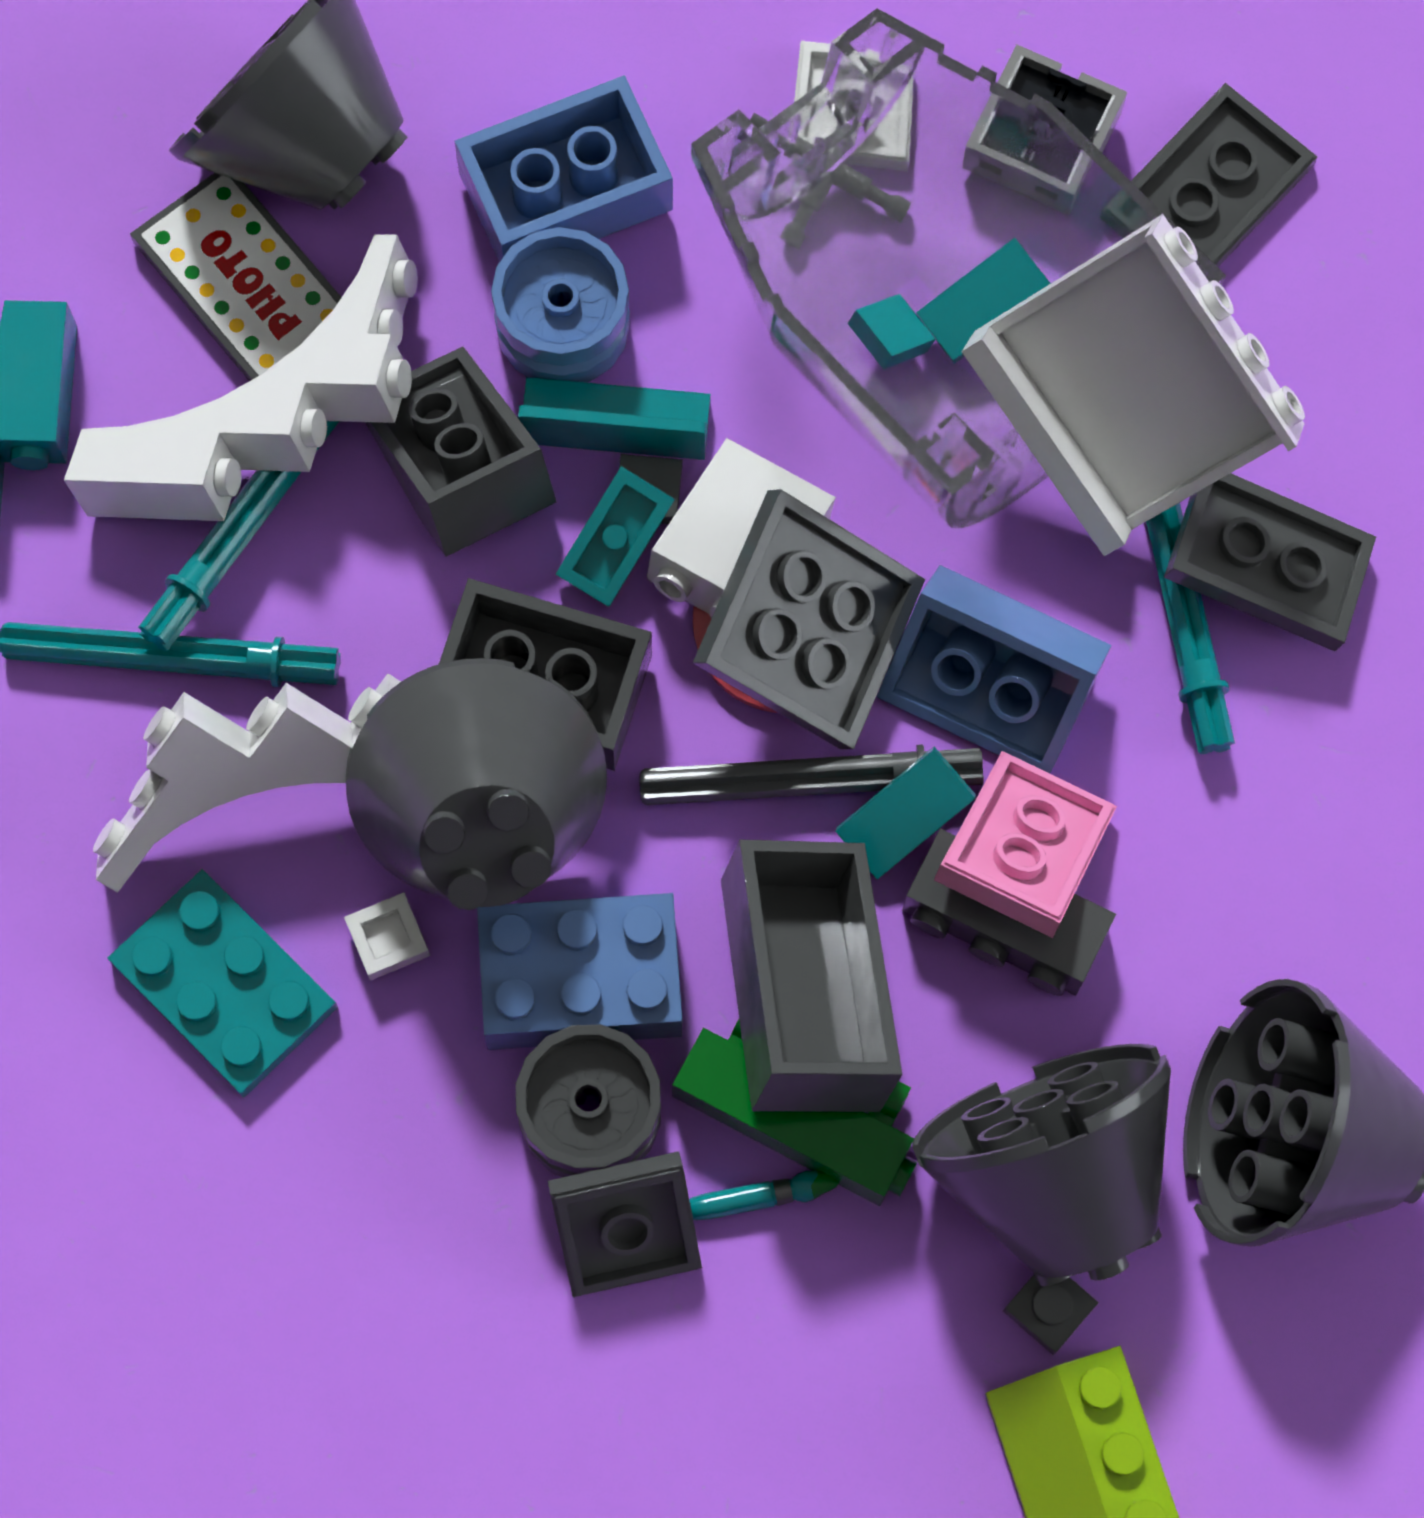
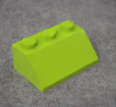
[985,1346,1179,1518]

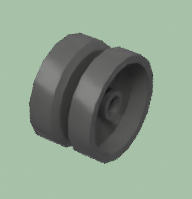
[516,1024,661,1177]

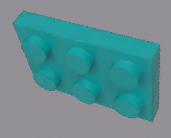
[107,869,338,1098]

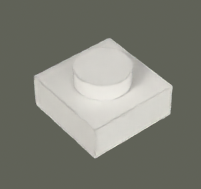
[344,892,430,981]

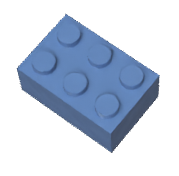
[455,75,673,262]
[477,893,682,1050]

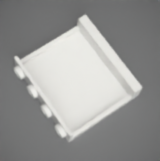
[961,214,1305,556]

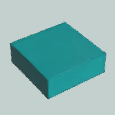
[847,293,936,370]

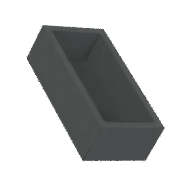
[721,839,902,1112]

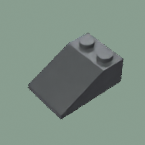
[365,346,557,557]

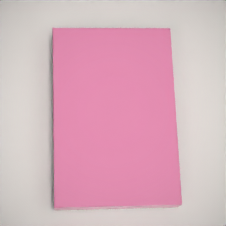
[934,751,1117,938]

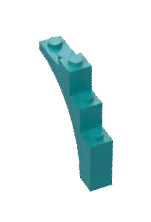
[0,300,77,515]

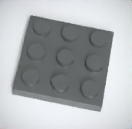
[693,489,926,749]

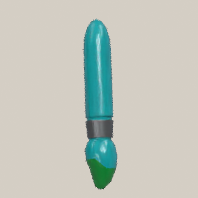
[689,1170,839,1221]

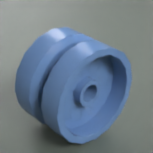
[491,227,630,383]

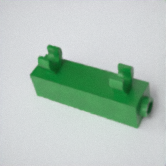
[672,1019,918,1206]

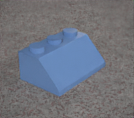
[877,565,1112,773]

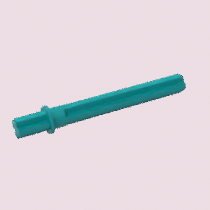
[138,421,339,651]
[1146,502,1235,755]
[0,622,341,687]

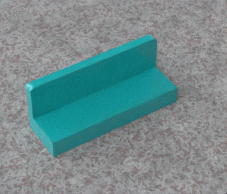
[518,377,711,460]

